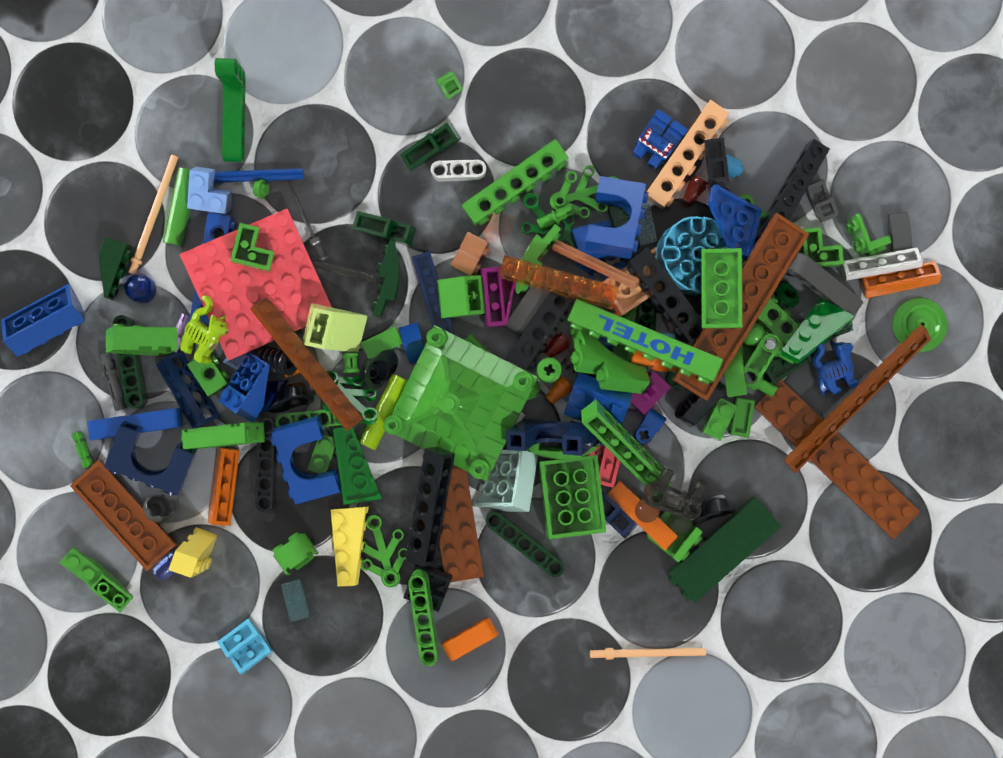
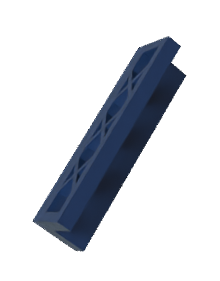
[156,351,220,429]

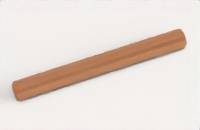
[552,240,639,289]

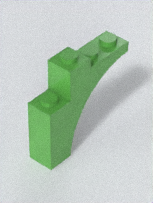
[570,327,650,394]

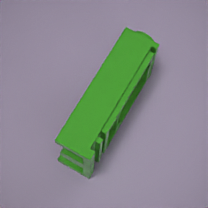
[181,422,265,449]

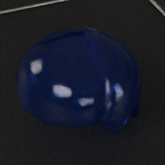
[124,274,157,304]

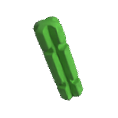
[71,431,94,469]

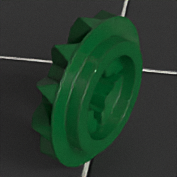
[773,280,799,308]

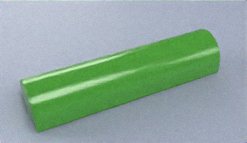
[163,168,191,247]

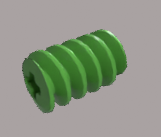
[536,358,562,383]

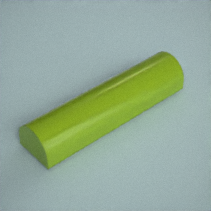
[359,373,407,450]

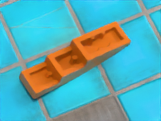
[607,481,678,551]

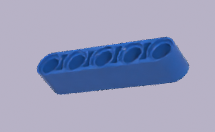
[87,408,183,440]

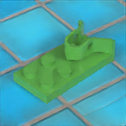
[701,248,742,329]

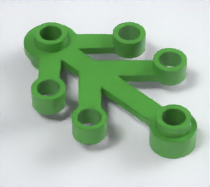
[550,165,618,220]
[361,515,407,588]

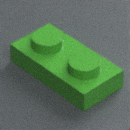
[307,434,335,473]

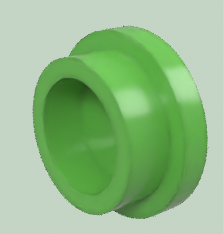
[253,179,269,199]

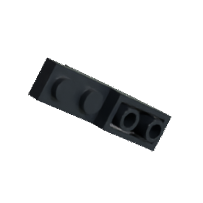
[704,137,730,217]

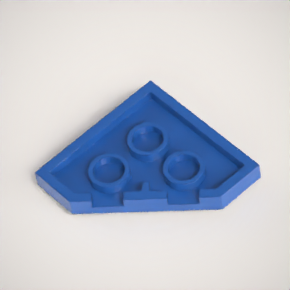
[708,184,762,261]

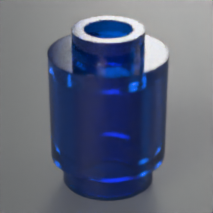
[153,551,175,580]

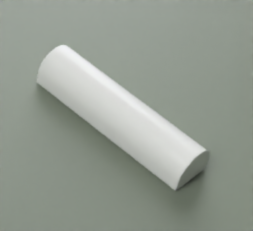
[841,248,923,281]

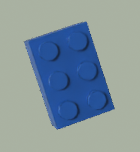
[564,372,633,425]

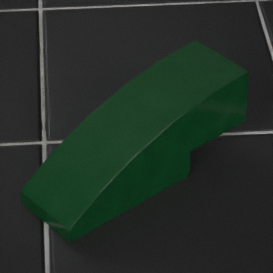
[400,122,462,171]
[352,211,416,246]

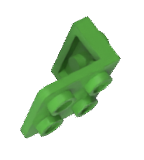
[846,213,892,256]
[647,508,702,562]

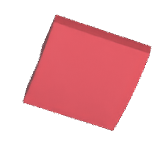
[585,445,620,488]

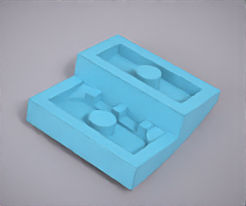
[218,619,273,674]

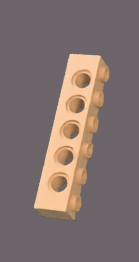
[647,100,729,209]

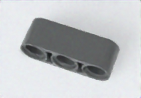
[505,280,551,336]

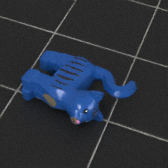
[813,340,859,396]

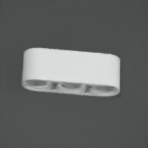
[430,160,486,182]

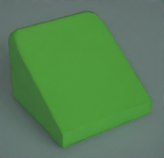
[436,71,464,100]

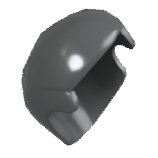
[143,494,176,523]

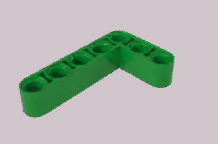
[214,58,246,162]

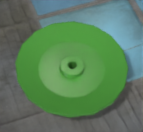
[892,297,948,353]

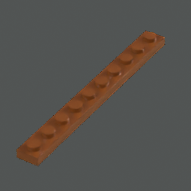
[784,325,931,474]

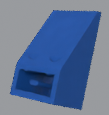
[218,352,270,423]

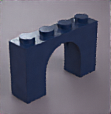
[506,419,597,456]
[104,421,198,496]

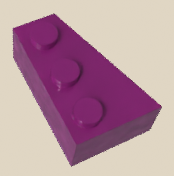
[479,266,520,328]

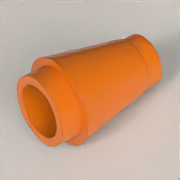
[546,376,573,404]

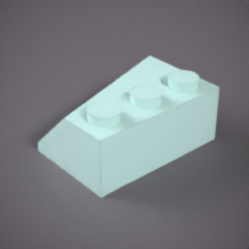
[472,450,538,512]

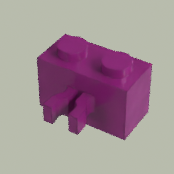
[630,371,671,415]

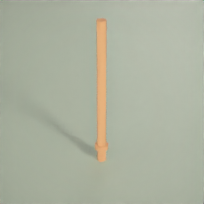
[128,155,179,275]

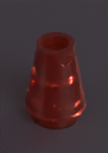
[682,175,707,205]
[543,331,571,358]

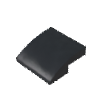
[403,564,453,612]

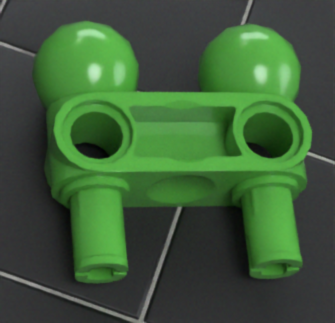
[723,323,794,397]

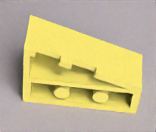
[169,527,218,578]

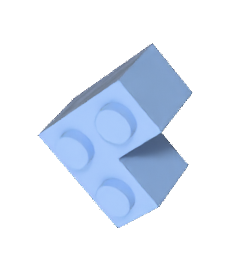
[187,167,232,214]

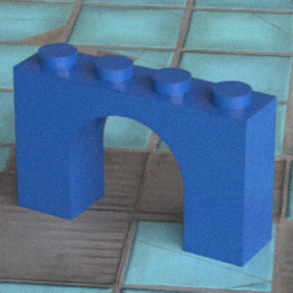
[585,176,649,259]
[270,415,341,504]

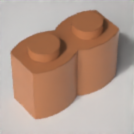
[450,232,490,276]

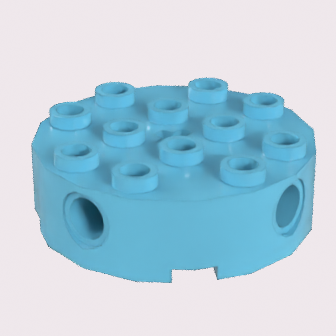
[655,216,728,296]

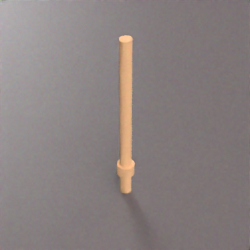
[590,648,706,660]

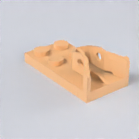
[594,247,662,317]

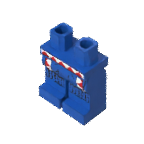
[632,109,688,170]

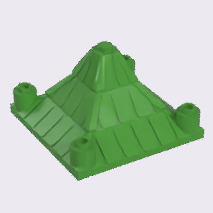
[383,325,538,481]

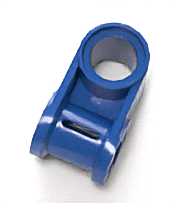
[634,408,667,445]

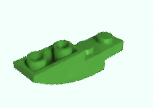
[515,224,561,294]
[60,546,133,612]

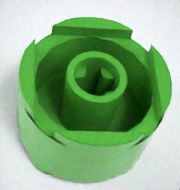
[272,532,319,575]

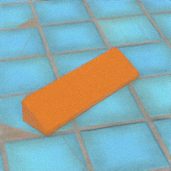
[861,261,942,298]
[208,447,240,526]

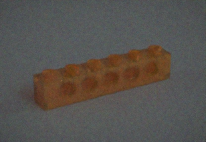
[499,255,618,310]

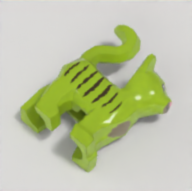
[179,295,229,364]

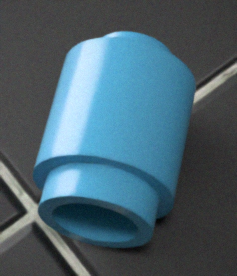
[726,154,744,179]

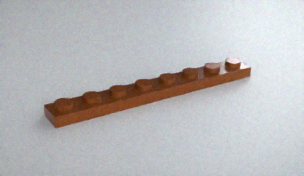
[250,298,363,431]

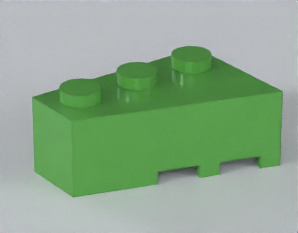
[106,324,177,356]

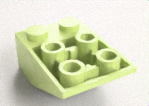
[302,303,368,352]

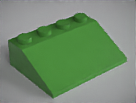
[537,455,606,539]

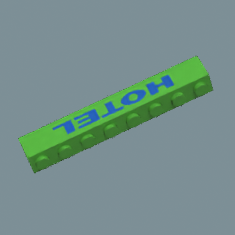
[567,299,723,385]

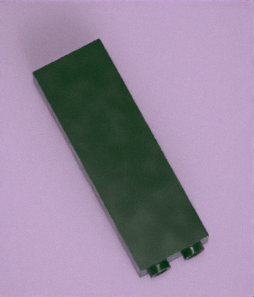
[667,496,782,603]

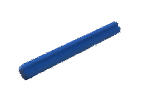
[214,168,304,183]

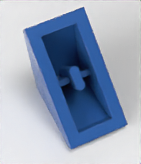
[399,323,425,364]

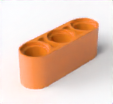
[441,617,499,662]

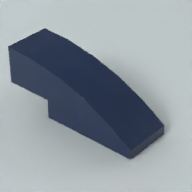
[602,491,638,539]

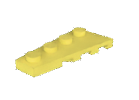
[331,506,369,586]

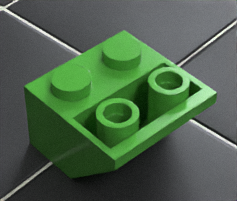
[437,275,485,318]

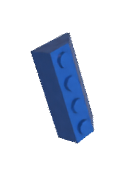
[1,284,85,357]

